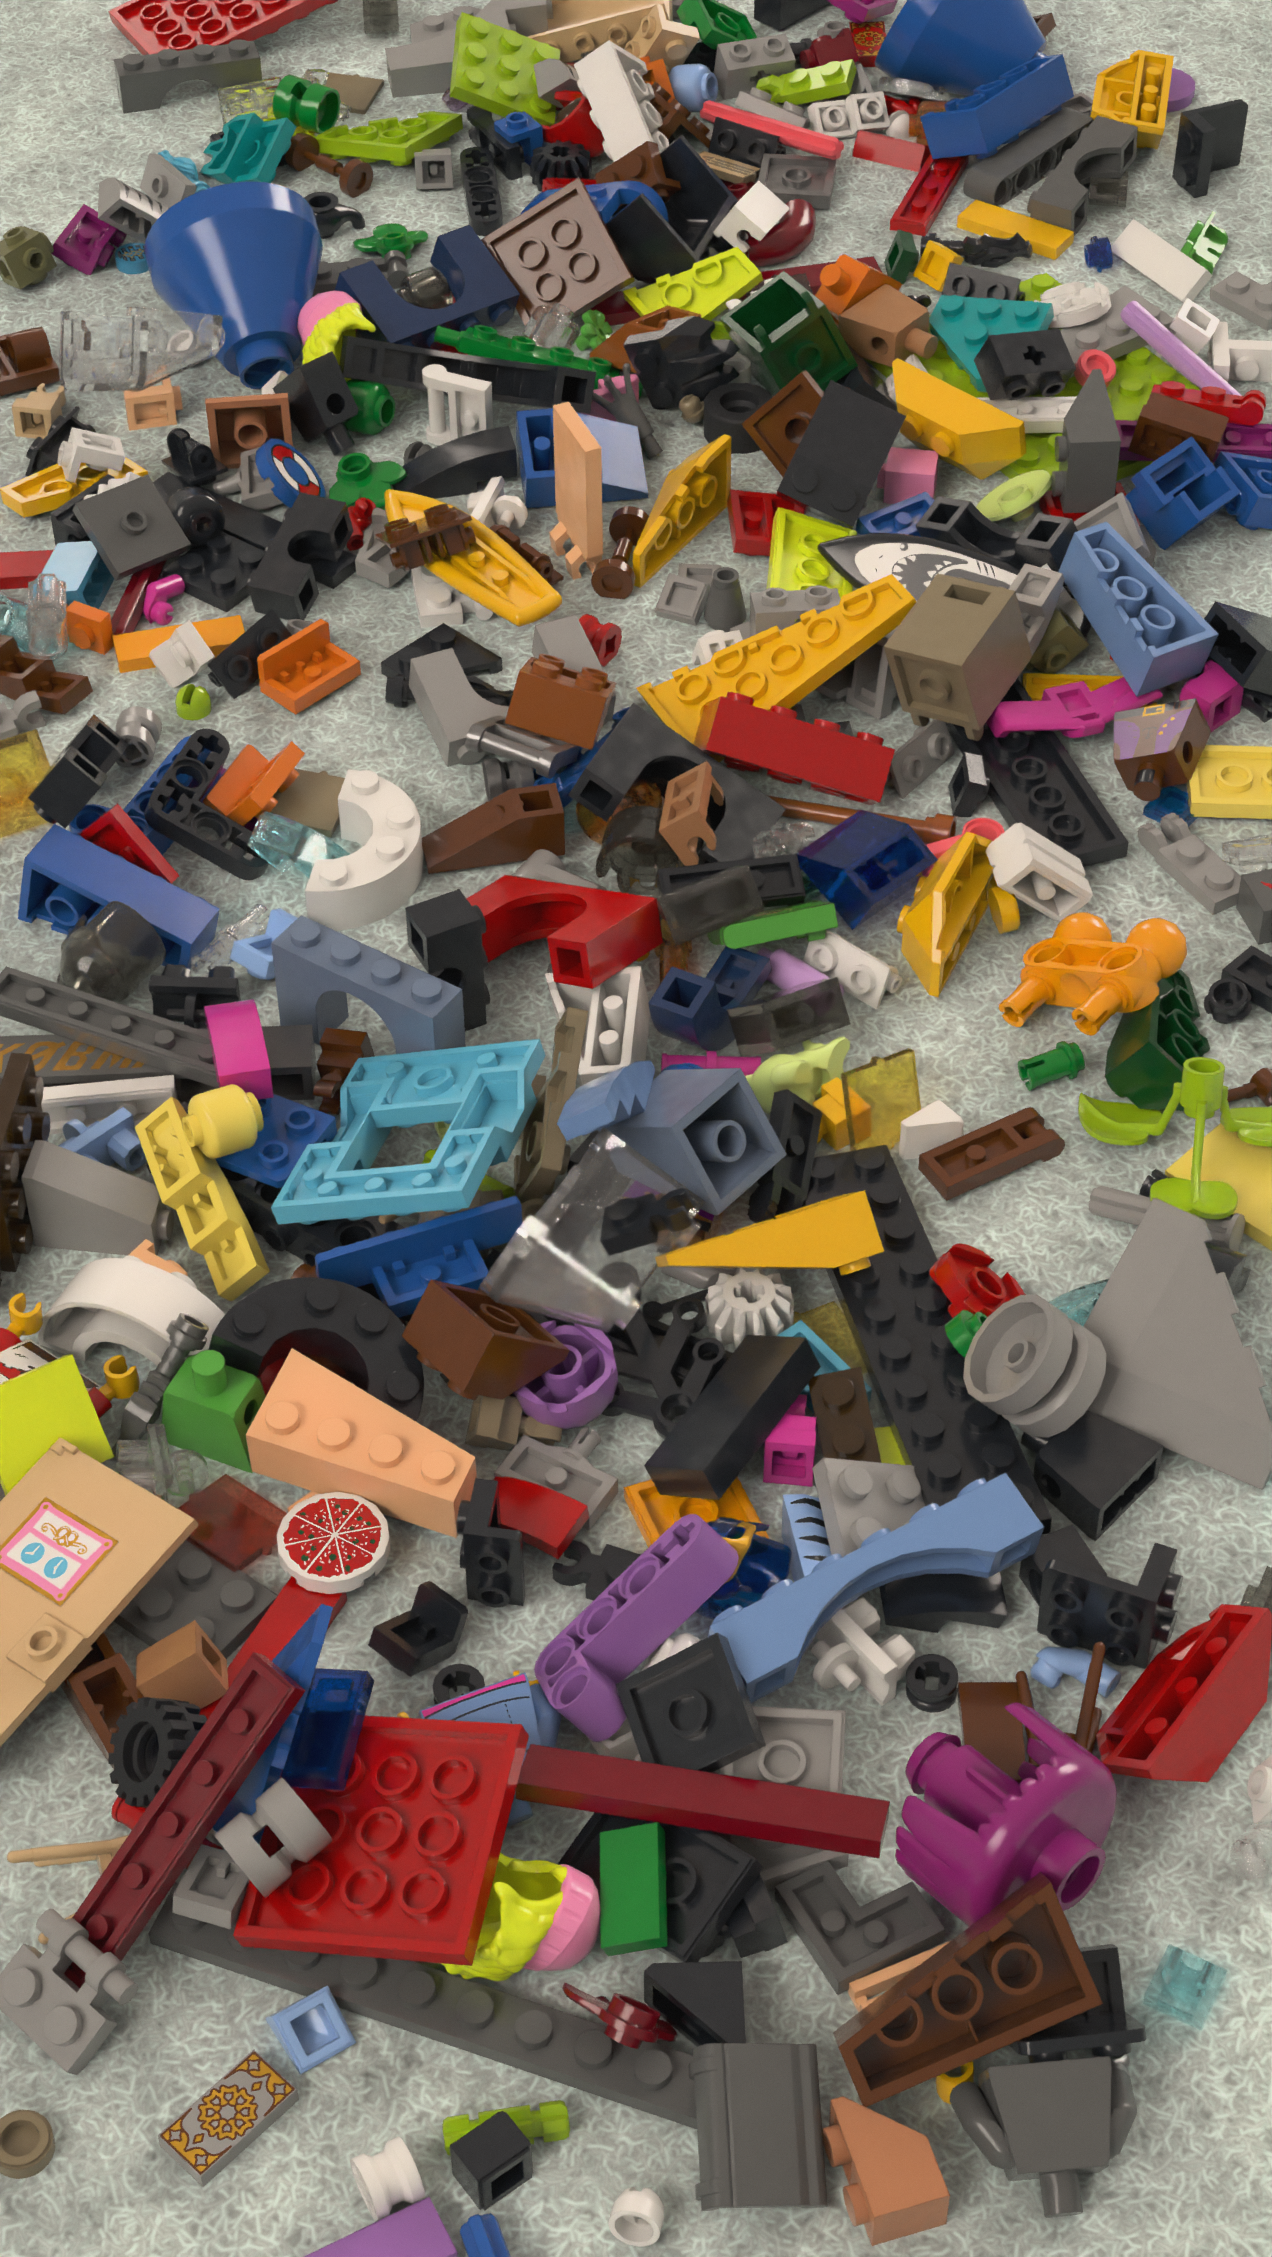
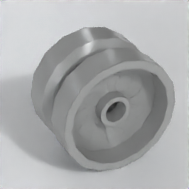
[963,1294,1106,1438]

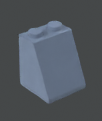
[598,1068,787,1215]

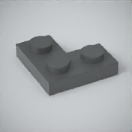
[775,1860,945,1995]

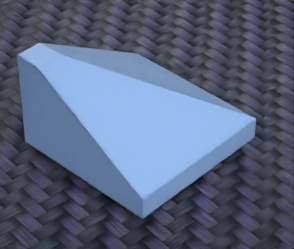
[265,1985,356,2074]

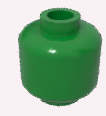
[345,379,396,435]

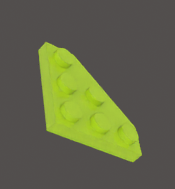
[315,111,463,166]

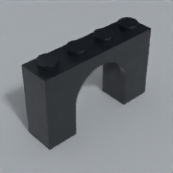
[568,703,785,865]

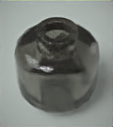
[397,266,454,309]

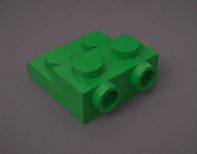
[676,0,757,50]

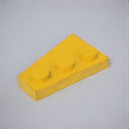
[0,457,148,518]

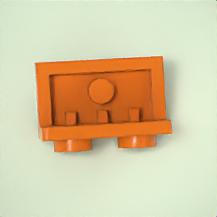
[257,619,361,715]
[203,741,305,826]

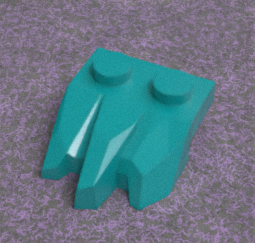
[199,112,296,184]

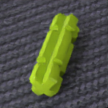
[442,2100,570,2156]

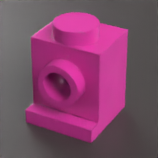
[1179,660,1244,732]

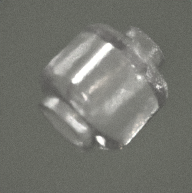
[521,302,580,350]

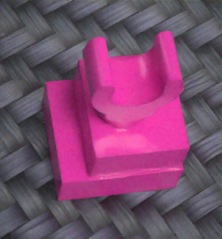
[763,1394,817,1487]

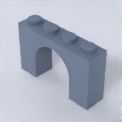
[271,915,466,1054]

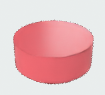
[1074,349,1116,388]

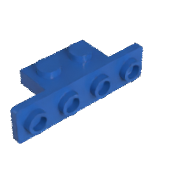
[315,1196,523,1318]

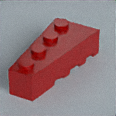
[694,692,895,805]

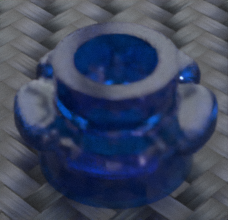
[1084,236,1113,273]

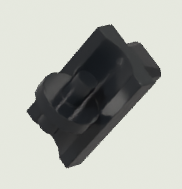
[149,964,241,1029]

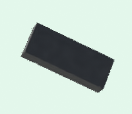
[644,1335,821,1500]

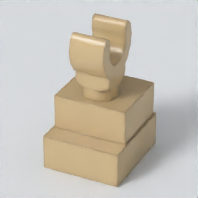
[12,383,66,439]

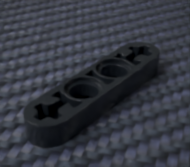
[460,147,503,236]

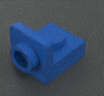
[494,111,544,166]

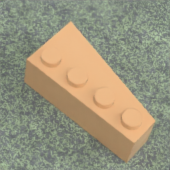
[246,1348,477,1538]

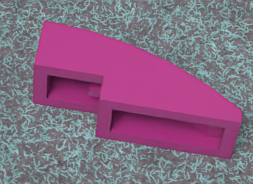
[204,999,273,1100]

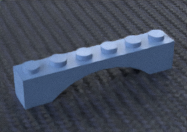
[708,1473,1044,1703]

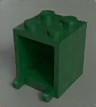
[720,271,858,396]

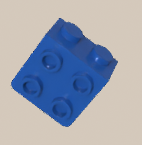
[215,1094,337,1188]

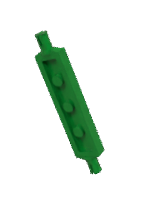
[434,325,644,399]

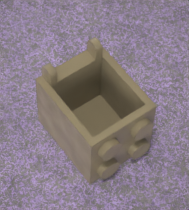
[884,573,1032,741]

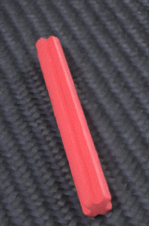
[700,100,844,160]

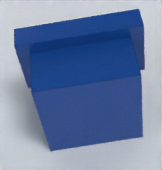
[1126,436,1241,550]

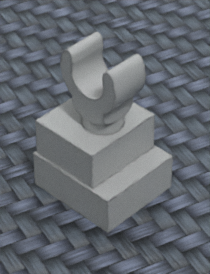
[414,148,453,190]

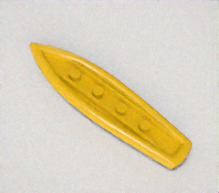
[384,489,562,627]

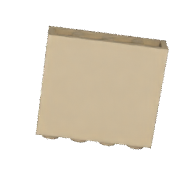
[528,0,673,63]

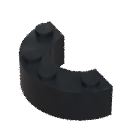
[208,1277,424,1422]

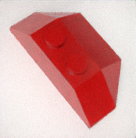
[1096,1604,1272,1782]

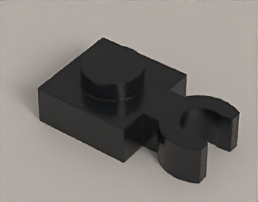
[600,1188,694,1256]
[552,1540,641,1601]

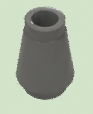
[704,567,747,632]

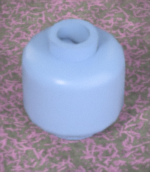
[668,64,718,112]

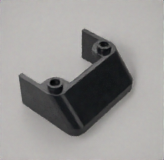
[605,135,745,284]

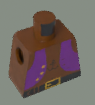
[1113,698,1211,801]

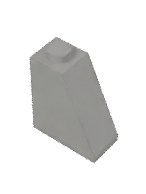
[22,1140,174,1255]

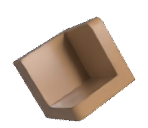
[136,1620,229,1709]

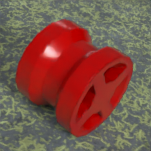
[579,614,622,667]

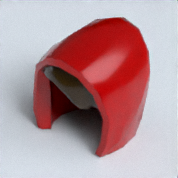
[541,90,605,159]

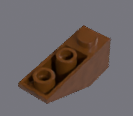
[422,783,565,874]

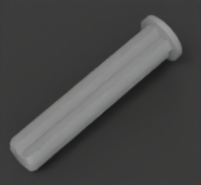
[1089,1186,1245,1251]

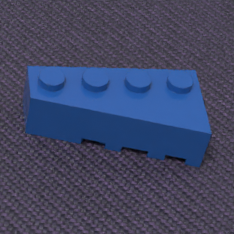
[18,824,220,969]

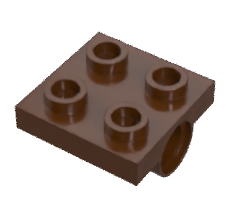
[0,326,60,396]

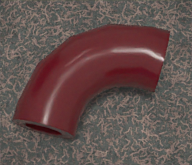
[745,199,816,267]

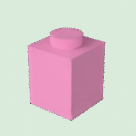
[877,447,939,504]

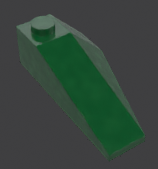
[1105,969,1210,1111]

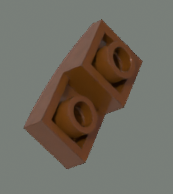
[958,1682,1026,1783]

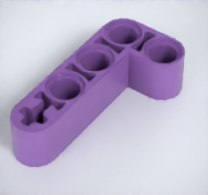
[534,1514,739,1742]

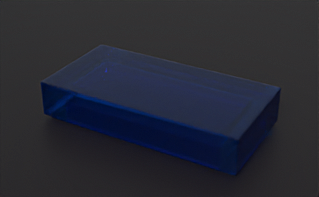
[281,1668,374,1790]

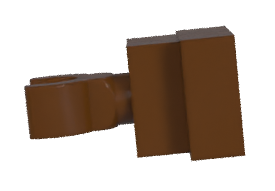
[313,1028,375,1115]

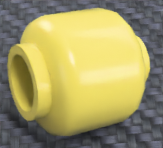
[182,1084,264,1159]

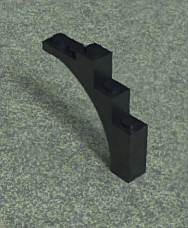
[339,335,596,414]

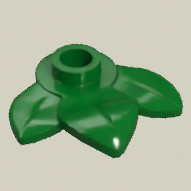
[353,223,428,260]
[329,453,407,510]

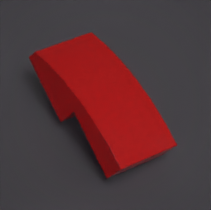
[493,1476,589,1560]

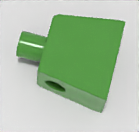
[160,1350,266,1473]

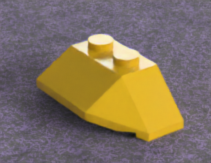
[1090,50,1174,149]
[892,358,1026,480]
[897,832,997,997]

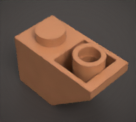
[822,2096,950,2246]

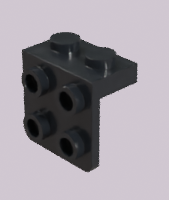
[1172,99,1248,198]
[1037,1543,1183,1669]
[1009,1944,1147,2063]

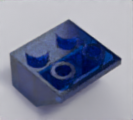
[796,810,938,930]

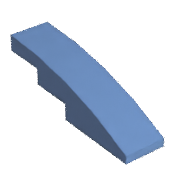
[557,1060,655,1141]

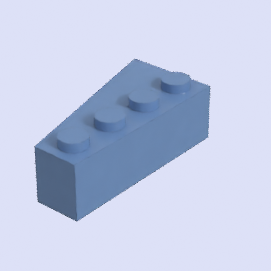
[1058,521,1218,697]

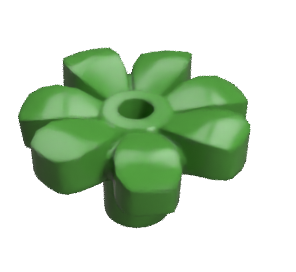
[575,310,613,351]

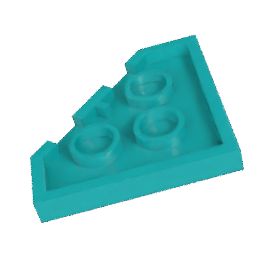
[929,295,1054,392]

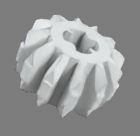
[705,1268,794,1348]

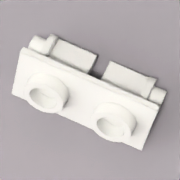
[803,930,902,1009]

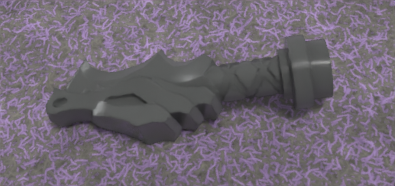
[111,1313,209,1463]

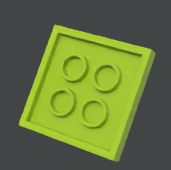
[449,12,560,126]

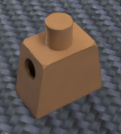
[839,284,938,367]

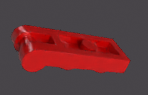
[1151,381,1267,426]

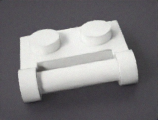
[422,364,494,446]

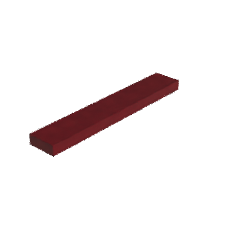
[64,1652,306,1988]
[516,1744,890,1858]

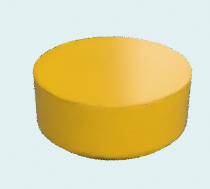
[988,886,1020,934]

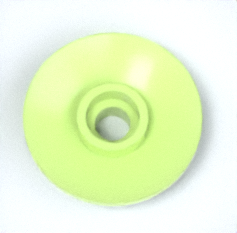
[976,470,1052,522]

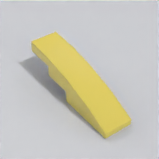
[135,1096,270,1301]

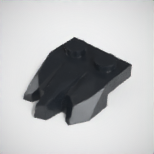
[623,316,740,410]

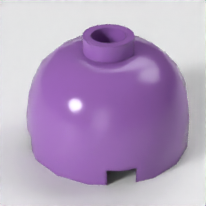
[512,1319,618,1430]

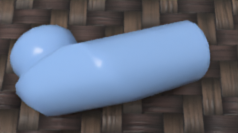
[1030,1646,1121,1698]

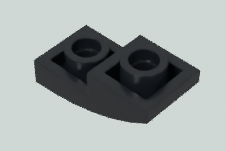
[879,1572,1009,1633]

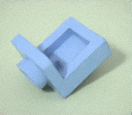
[230,908,298,980]

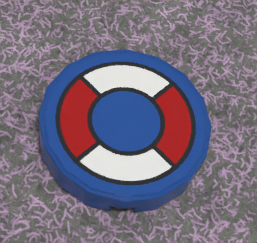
[255,438,326,508]

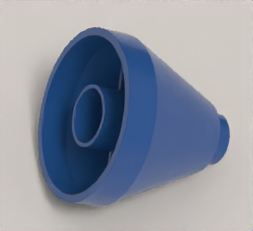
[875,0,1047,96]
[144,182,323,389]

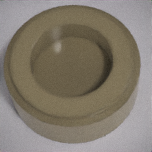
[0,2110,55,2179]

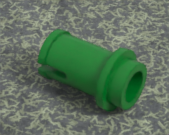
[1018,1041,1085,1091]

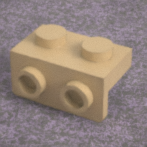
[624,4,700,74]

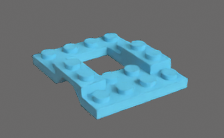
[271,1039,546,1225]

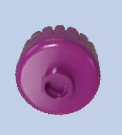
[895,1703,1117,1927]

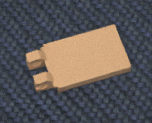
[549,402,603,580]

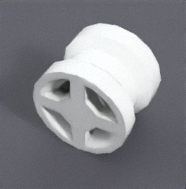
[350,2136,425,2221]

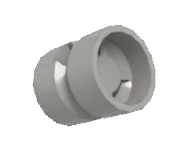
[214,1777,333,1898]

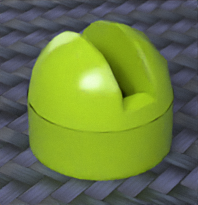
[175,684,212,720]

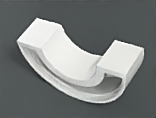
[305,769,423,931]
[38,1255,225,1366]

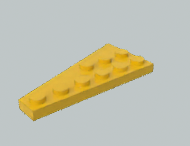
[636,574,916,762]

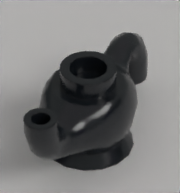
[304,192,365,239]

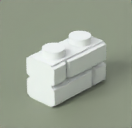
[985,822,1093,921]

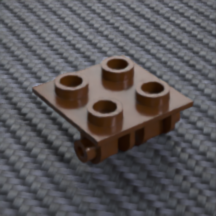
[375,504,476,572]

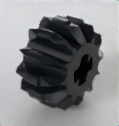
[530,139,592,191]

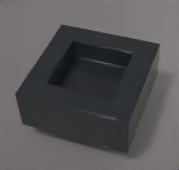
[948,752,990,817]

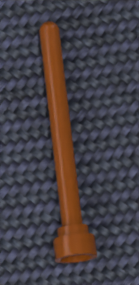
[767,795,957,844]

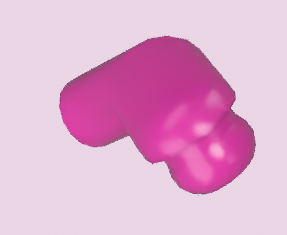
[143,574,185,626]

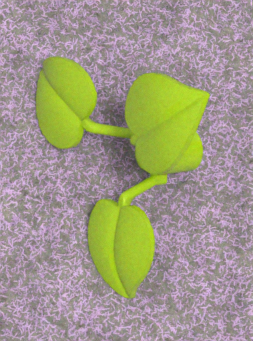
[1078,1057,1272,1220]

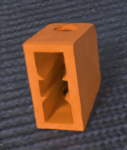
[815,254,902,329]

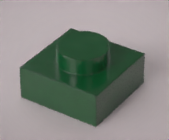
[884,230,919,284]

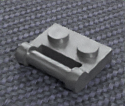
[465,715,580,779]

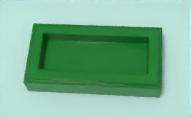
[600,1822,667,1957]

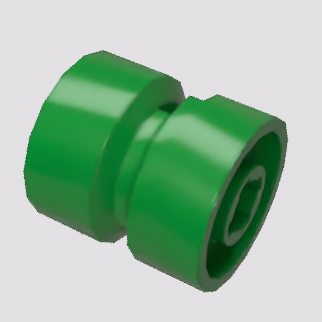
[272,74,341,134]

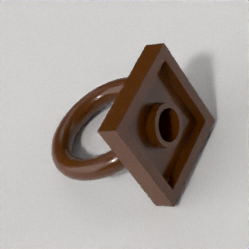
[742,370,850,477]

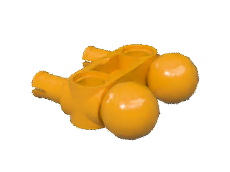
[999,912,1187,1036]

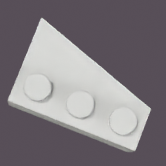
[545,966,650,1087]

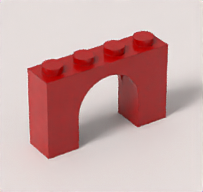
[466,875,663,989]

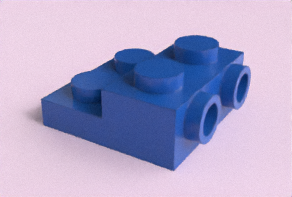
[1214,451,1272,530]

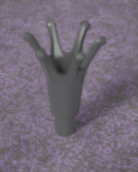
[592,363,663,460]

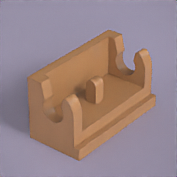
[659,761,724,866]

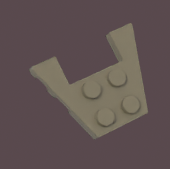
[514,1007,588,1204]

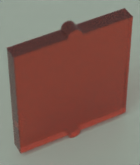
[178,1474,287,1572]

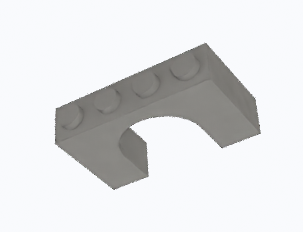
[409,614,616,767]

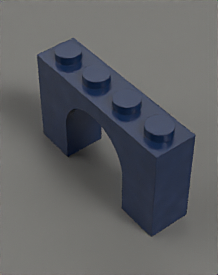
[335,224,520,350]

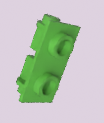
[1180,211,1228,274]

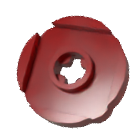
[929,1243,1026,1318]

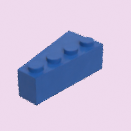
[920,54,1074,159]

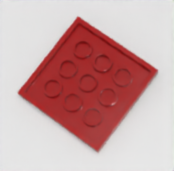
[233,1712,529,1966]

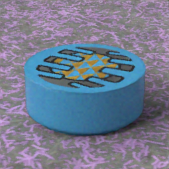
[115,243,149,274]

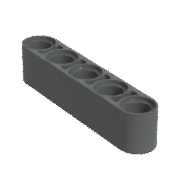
[963,107,1093,207]

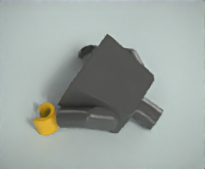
[936,2054,1137,2218]

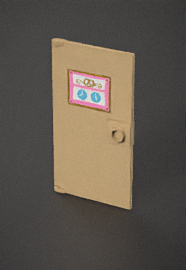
[0,1438,198,1747]

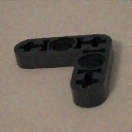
[144,728,272,880]

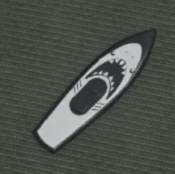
[817,533,1091,639]

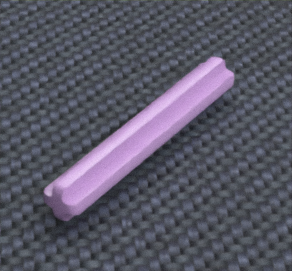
[1120,300,1242,396]

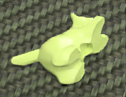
[745,1037,854,1115]

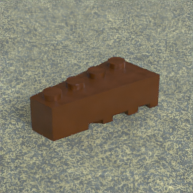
[833,1872,1103,2107]

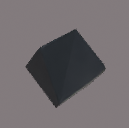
[450,2111,533,2211]

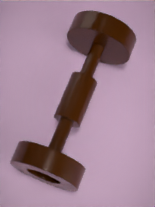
[285,132,373,198]
[591,506,649,599]

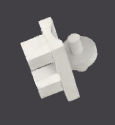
[467,476,528,531]
[811,1597,915,1706]

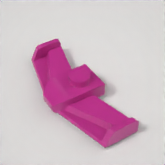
[986,677,1163,738]

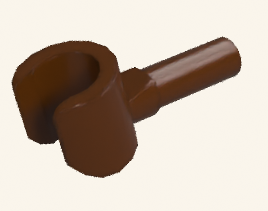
[1227,1068,1272,1107]

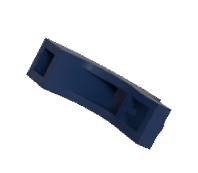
[648,946,772,1051]

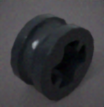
[906,1654,959,1713]
[432,1664,485,1705]

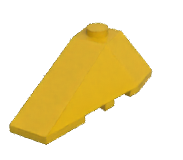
[633,434,732,588]
[655,1190,884,1275]

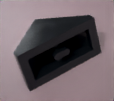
[644,1961,746,2047]

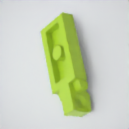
[756,59,857,105]

